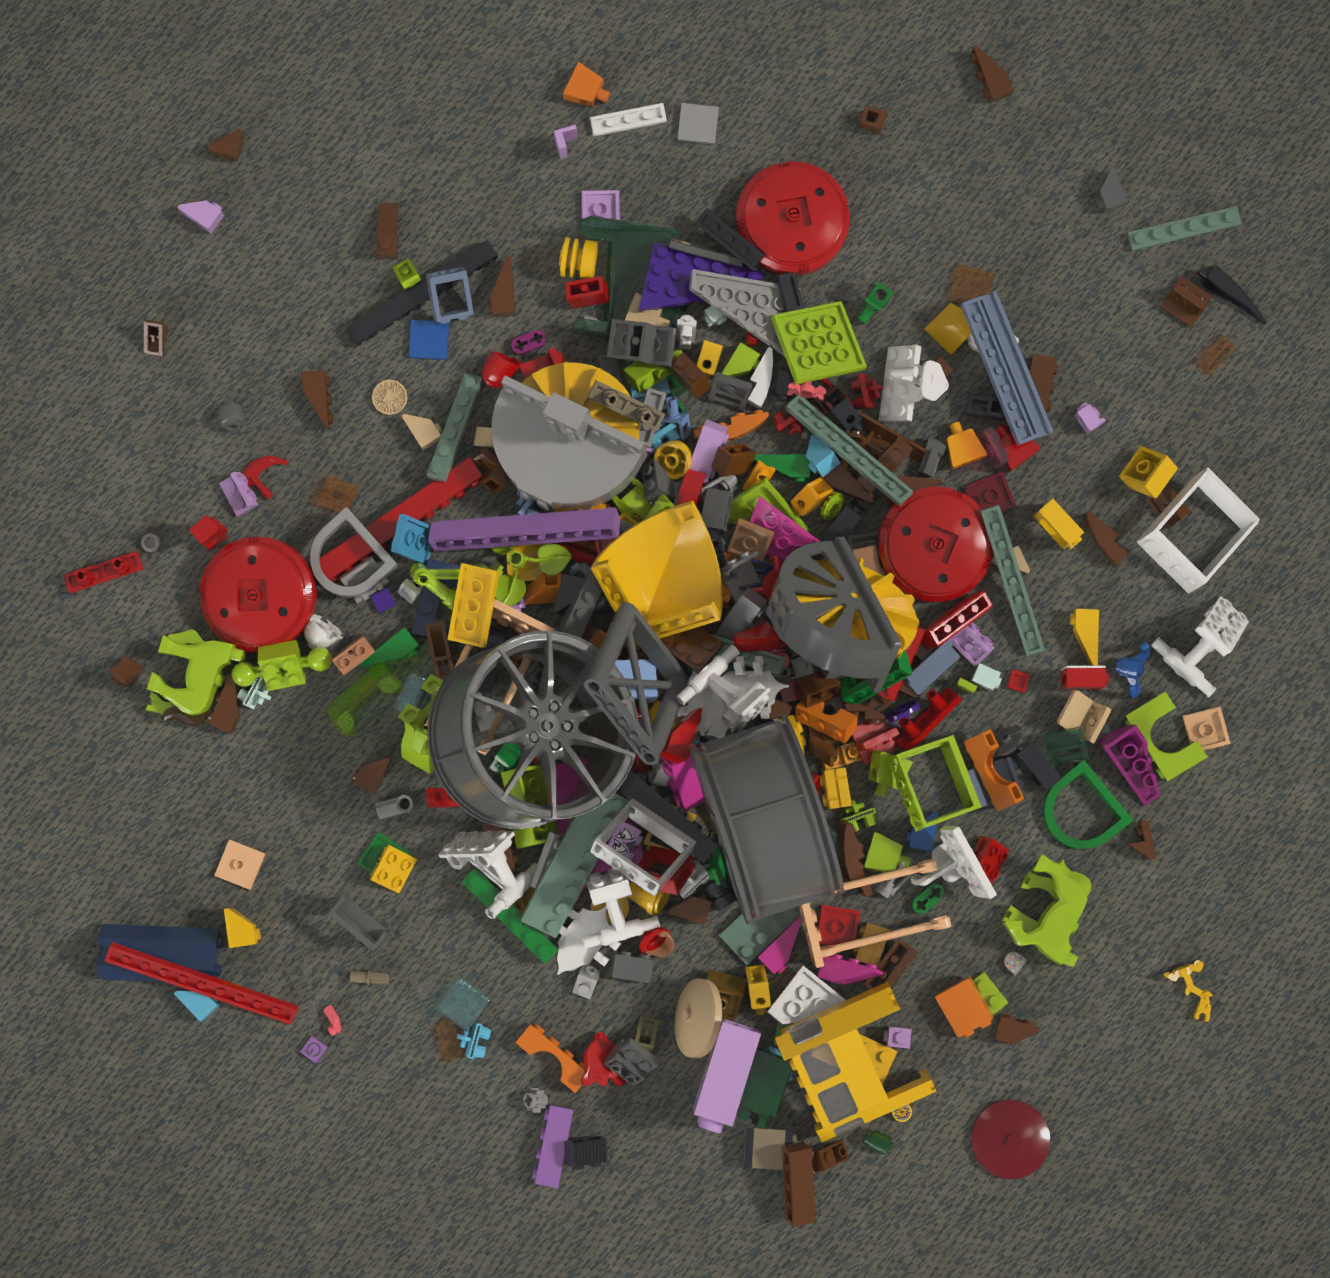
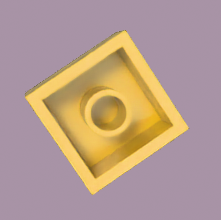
[1119,446,1178,499]

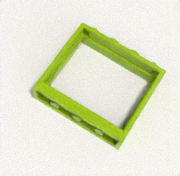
[888,735,981,832]

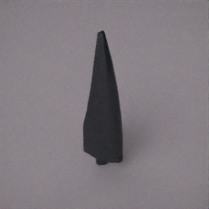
[1197,265,1267,325]

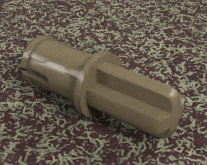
[350,970,389,985]

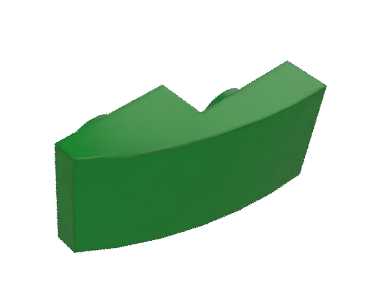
[707,848,726,886]

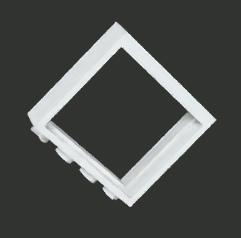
[590,798,696,896]

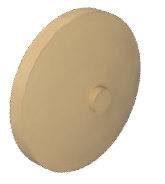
[674,978,722,1058]

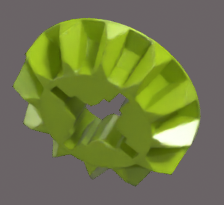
[820,492,844,520]

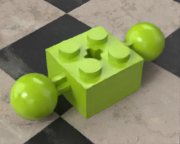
[232,640,332,691]

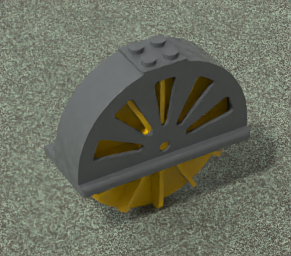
[767,537,919,692]

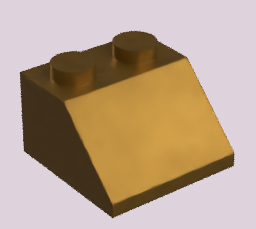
[706,969,747,1022]

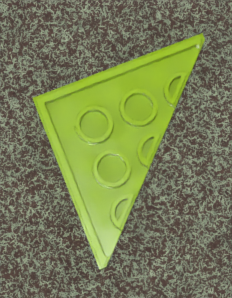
[728,477,810,533]

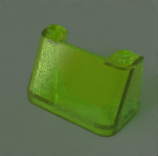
[327,663,407,739]

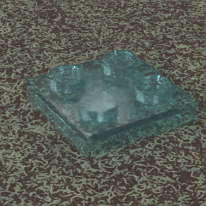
[436,977,490,1032]

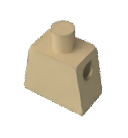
[625,293,670,327]

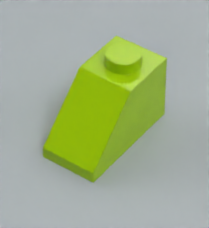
[721,343,760,378]

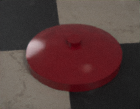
[971,1100,1050,1179]

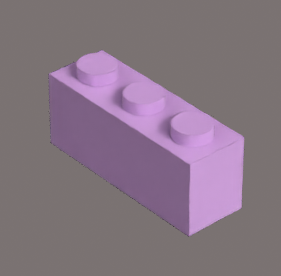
[690,419,729,484]

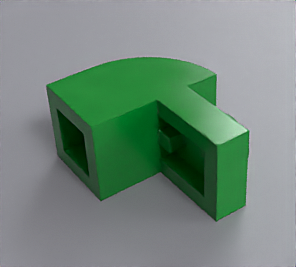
[489,743,521,777]

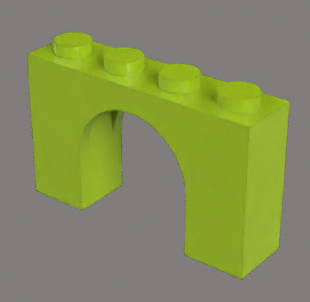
[1125,691,1208,781]

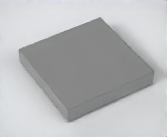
[677,103,719,145]

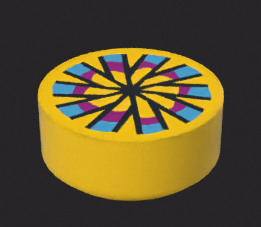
[892,1104,912,1122]

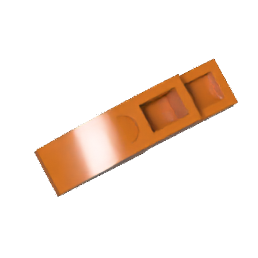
[694,410,769,443]

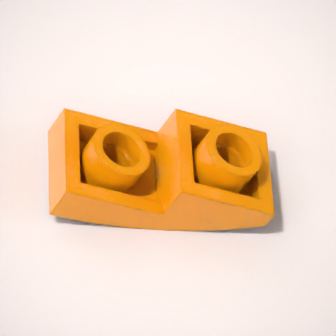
[821,742,861,771]

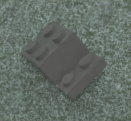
[607,319,677,367]

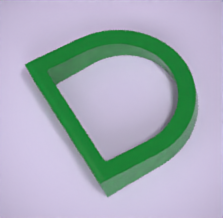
[839,650,912,705]
[1043,760,1133,850]

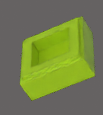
[956,678,978,694]

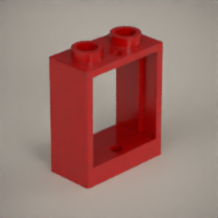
[636,845,695,895]

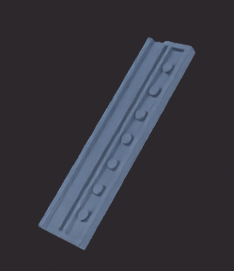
[960,291,1053,446]

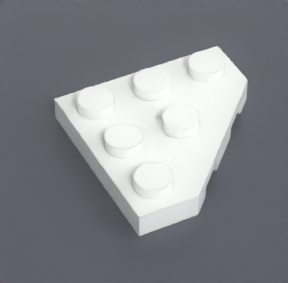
[767,966,846,1024]

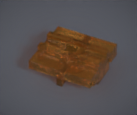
[316,476,358,513]

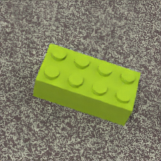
[501,765,558,849]

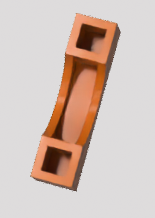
[964,729,1024,812]
[515,1023,585,1093]

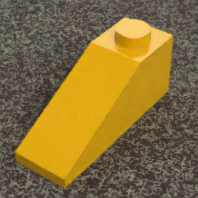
[1069,609,1099,666]

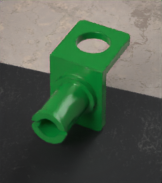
[857,282,894,324]
[667,374,687,413]

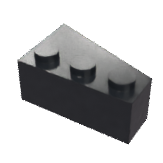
[476,627,508,694]

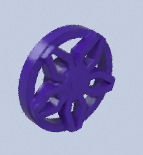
[885,700,920,724]

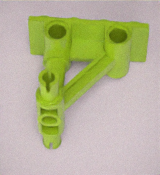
[410,560,504,623]

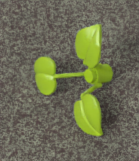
[491,544,572,606]

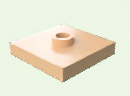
[1183,706,1231,750]
[214,840,266,890]

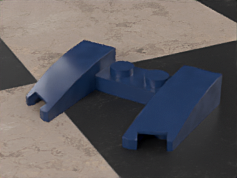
[412,559,461,644]

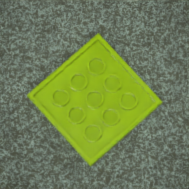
[771,301,867,385]

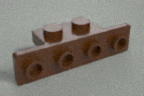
[859,412,926,462]

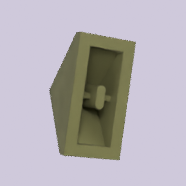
[635,1016,659,1051]

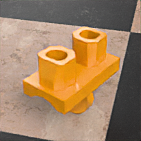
[742,460,775,490]

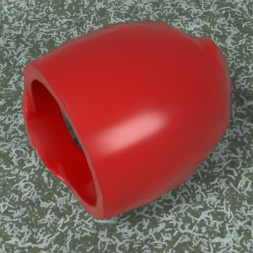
[482,351,521,388]

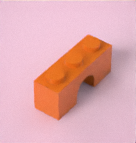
[795,701,858,744]

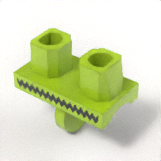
[840,799,876,831]

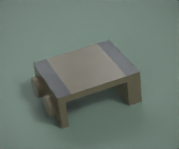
[743,1126,797,1170]

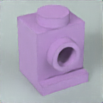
[1074,403,1106,434]

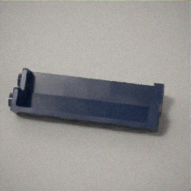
[97,924,223,982]

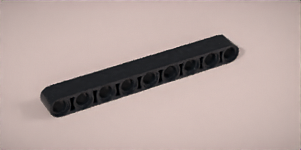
[346,240,498,346]

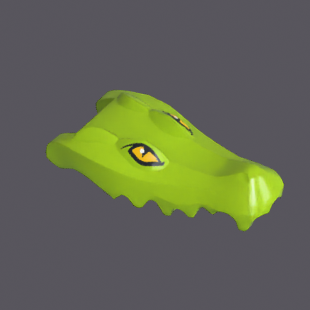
[610,477,655,523]

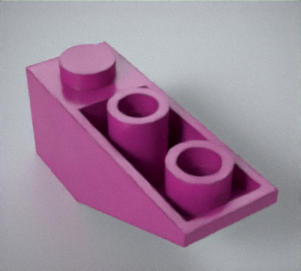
[818,954,883,985]

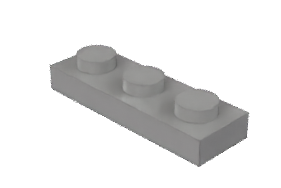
[639,388,667,449]
[530,831,565,888]

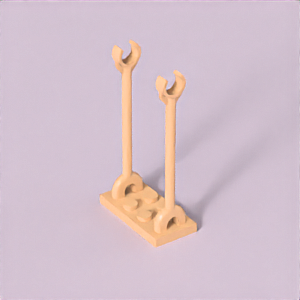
[425,599,555,755]
[799,859,951,968]

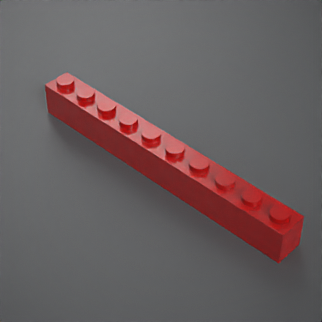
[320,457,483,583]

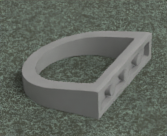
[310,507,398,597]

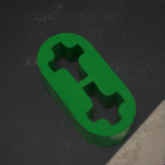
[912,884,944,914]

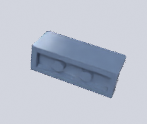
[904,639,960,695]

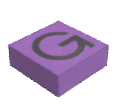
[300,1036,328,1063]

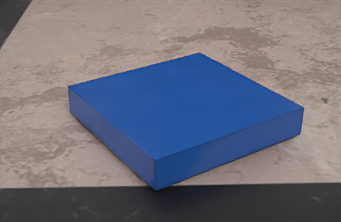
[409,320,449,360]

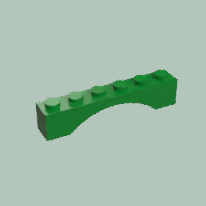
[462,868,559,964]

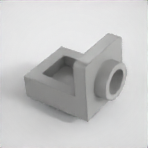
[572,965,601,999]

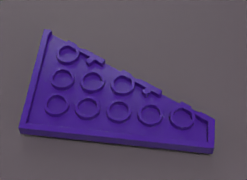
[638,242,764,313]

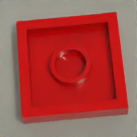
[818,905,860,949]

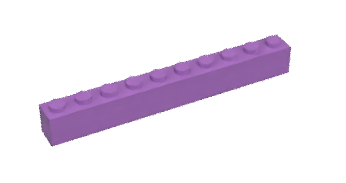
[428,508,621,552]

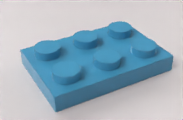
[391,514,432,565]

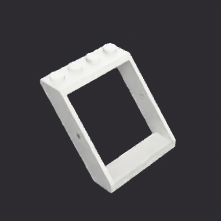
[1137,467,1260,594]

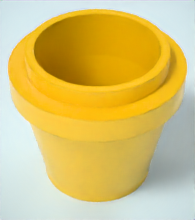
[627,881,670,916]

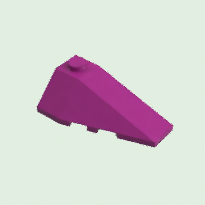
[1098,724,1160,806]

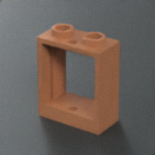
[332,634,375,675]

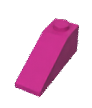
[757,916,802,974]

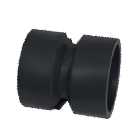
[704,876,737,912]

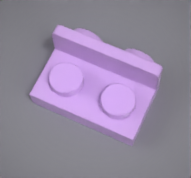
[219,472,258,517]
[949,623,994,667]

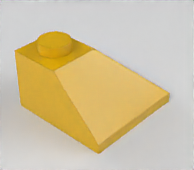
[924,303,971,355]
[224,908,261,948]

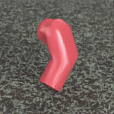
[323,1005,342,1036]

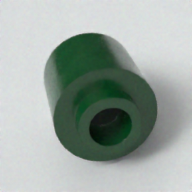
[863,1129,893,1155]

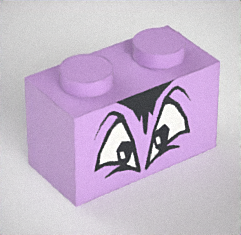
[608,822,643,862]

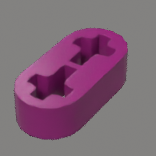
[511,330,546,355]

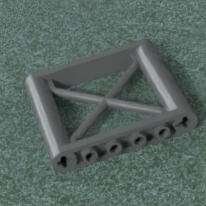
[584,602,689,765]

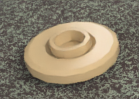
[372,380,408,415]

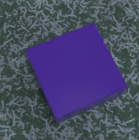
[371,588,397,613]

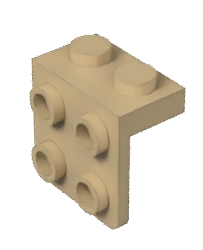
[1057,690,1111,744]

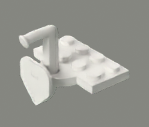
[879,345,949,423]
[911,826,997,899]

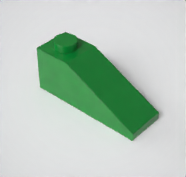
[753,454,810,483]
[360,627,420,668]

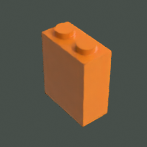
[935,976,994,1038]

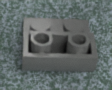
[604,1038,661,1086]

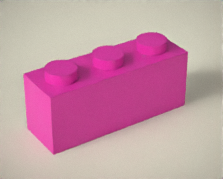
[662,754,705,812]

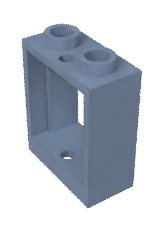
[426,267,474,324]

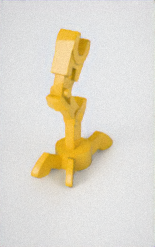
[1164,960,1213,1022]

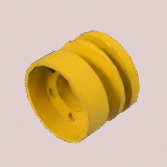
[559,237,598,279]

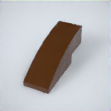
[1083,511,1128,567]
[425,621,454,680]

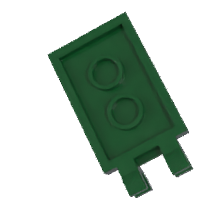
[739,1047,792,1129]

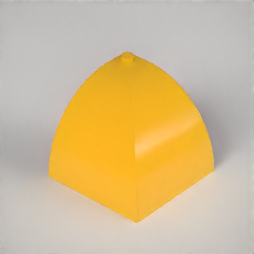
[591,500,723,646]

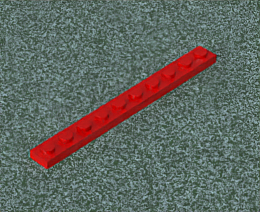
[104,942,298,1025]

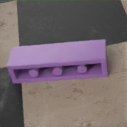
[532,1104,574,1188]

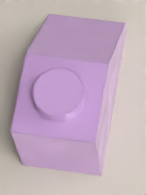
[178,200,224,233]

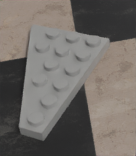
[689,269,801,357]

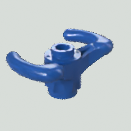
[1116,642,1150,698]

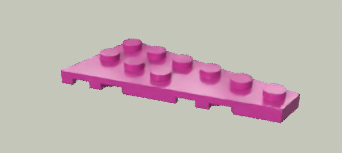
[750,496,820,562]

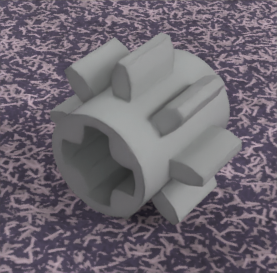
[523,1088,548,1113]

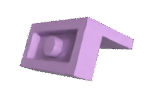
[554,125,578,159]

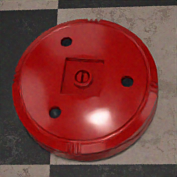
[736,161,850,276]
[877,486,993,602]
[200,537,317,653]

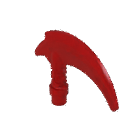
[242,456,289,500]

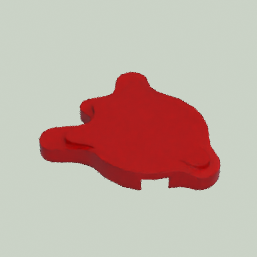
[581,1032,626,1087]

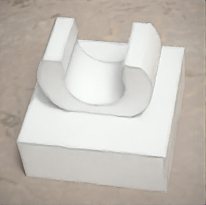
[398,578,423,605]

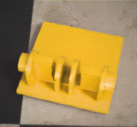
[370,844,417,893]

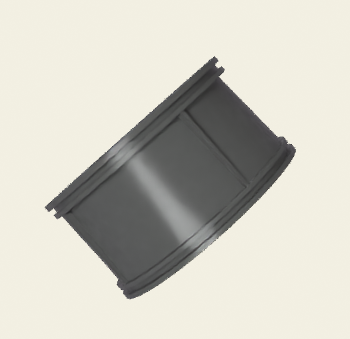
[427,631,638,829]
[689,715,844,925]

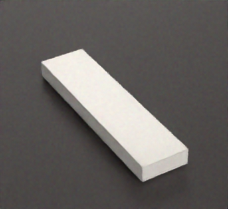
[590,103,667,137]

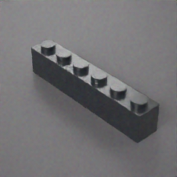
[618,769,718,864]

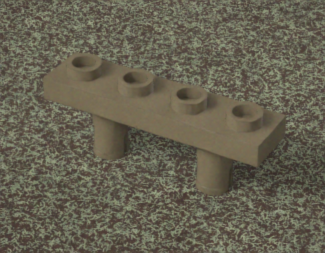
[587,380,665,431]

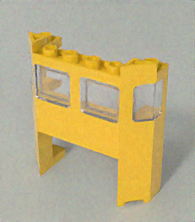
[775,982,937,1142]

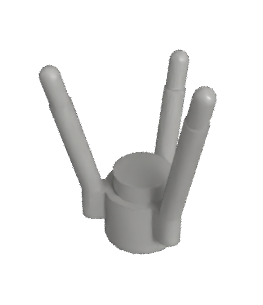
[698,475,738,503]
[875,862,913,898]

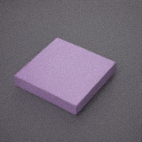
[582,190,620,229]

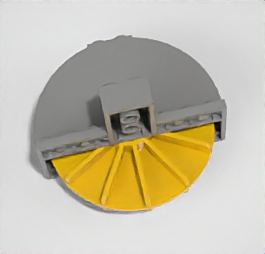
[492,362,647,511]

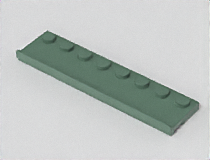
[520,793,629,938]
[719,829,843,965]

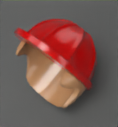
[639,926,674,958]

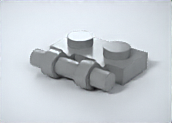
[340,556,389,603]

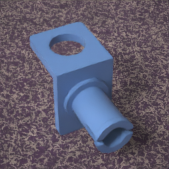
[662,396,691,440]

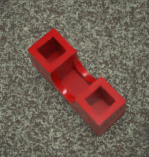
[189,515,228,552]

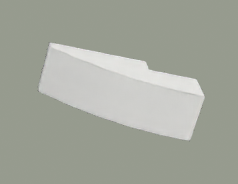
[747,347,773,410]

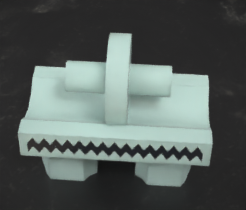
[237,676,272,709]

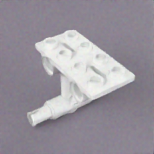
[1151,596,1249,697]
[676,645,771,734]
[438,830,537,919]
[582,868,660,949]

